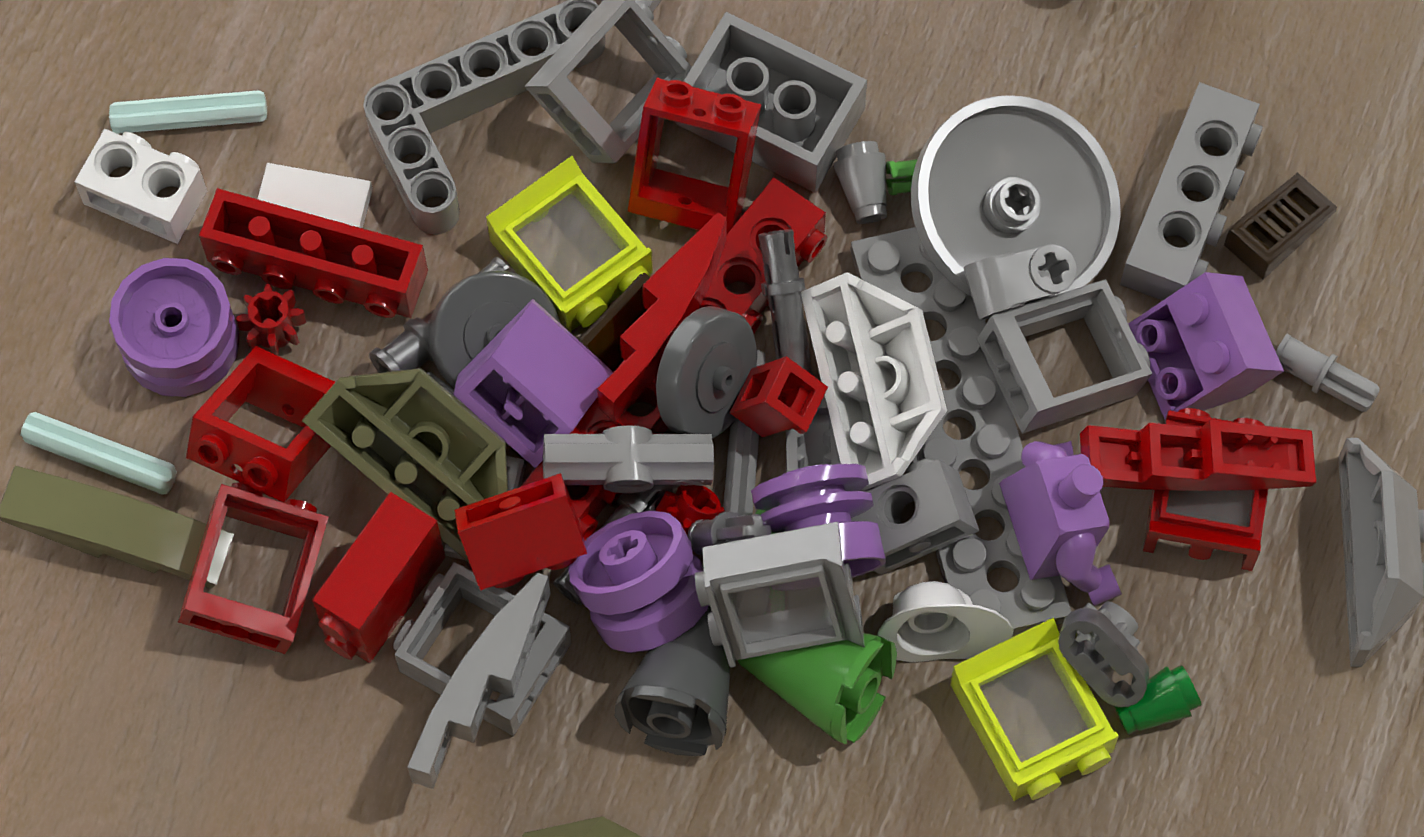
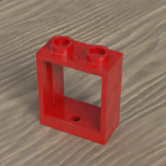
[627,78,761,233]
[186,346,335,503]
[178,483,329,654]

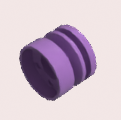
[751,464,886,589]

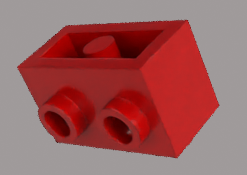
[454,473,588,591]

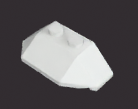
[801,272,947,491]

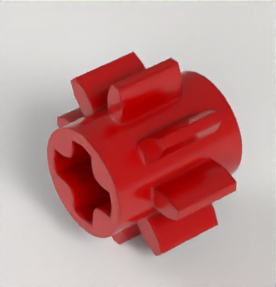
[236,284,307,355]
[655,485,725,552]

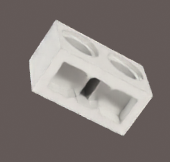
[74,129,207,244]

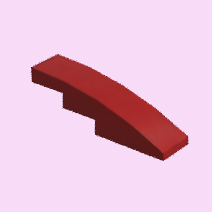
[597,211,727,423]
[1080,420,1316,491]

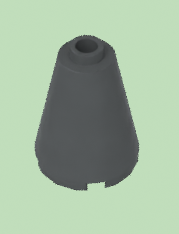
[614,605,730,756]

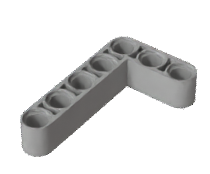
[363,0,606,235]

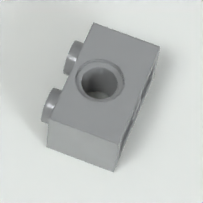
[851,459,979,575]

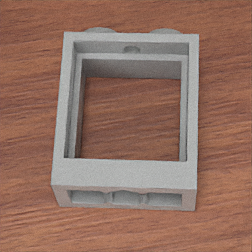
[525,0,692,163]
[977,279,1152,434]
[393,562,572,736]

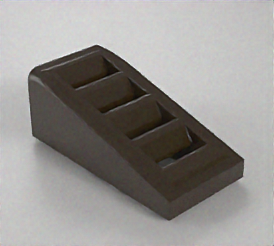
[1224,173,1337,280]

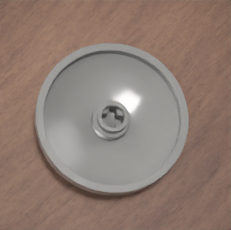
[911,95,1120,297]

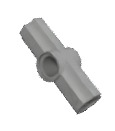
[543,426,714,493]

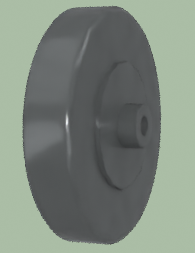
[429,271,560,389]
[656,306,757,438]

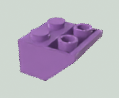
[1128,272,1284,419]
[453,299,613,468]

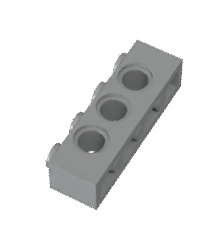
[1120,82,1263,301]

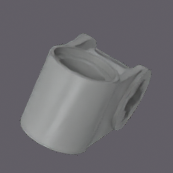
[963,244,1077,320]

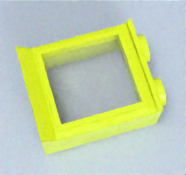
[486,156,653,332]
[950,617,1119,801]

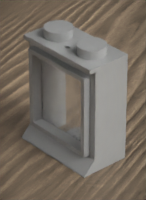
[695,522,865,667]

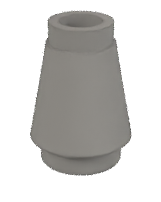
[833,141,888,224]

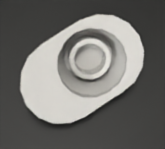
[878,581,1013,662]

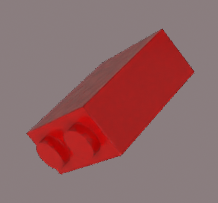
[312,491,445,664]

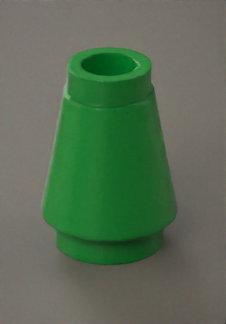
[1113,665,1202,735]

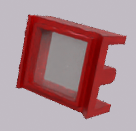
[1143,408,1268,571]

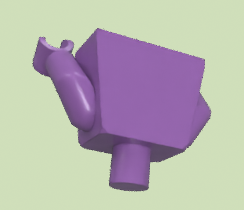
[999,441,1122,606]

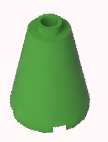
[738,633,897,744]

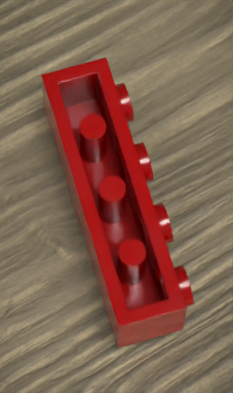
[199,188,428,318]

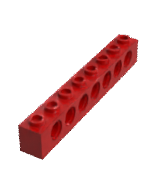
[522,177,827,541]

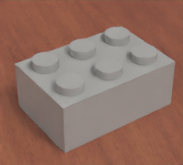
[675,12,867,193]

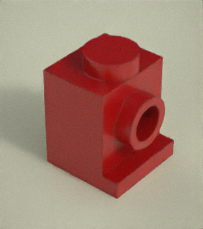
[730,356,828,437]

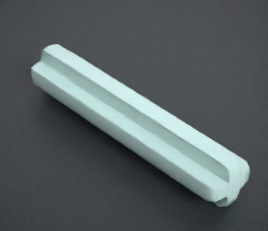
[109,90,267,134]
[21,412,177,494]

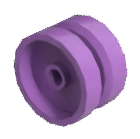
[109,258,240,397]
[568,510,709,653]

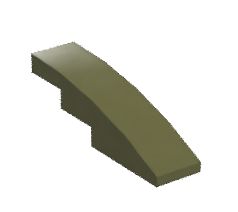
[0,466,234,589]

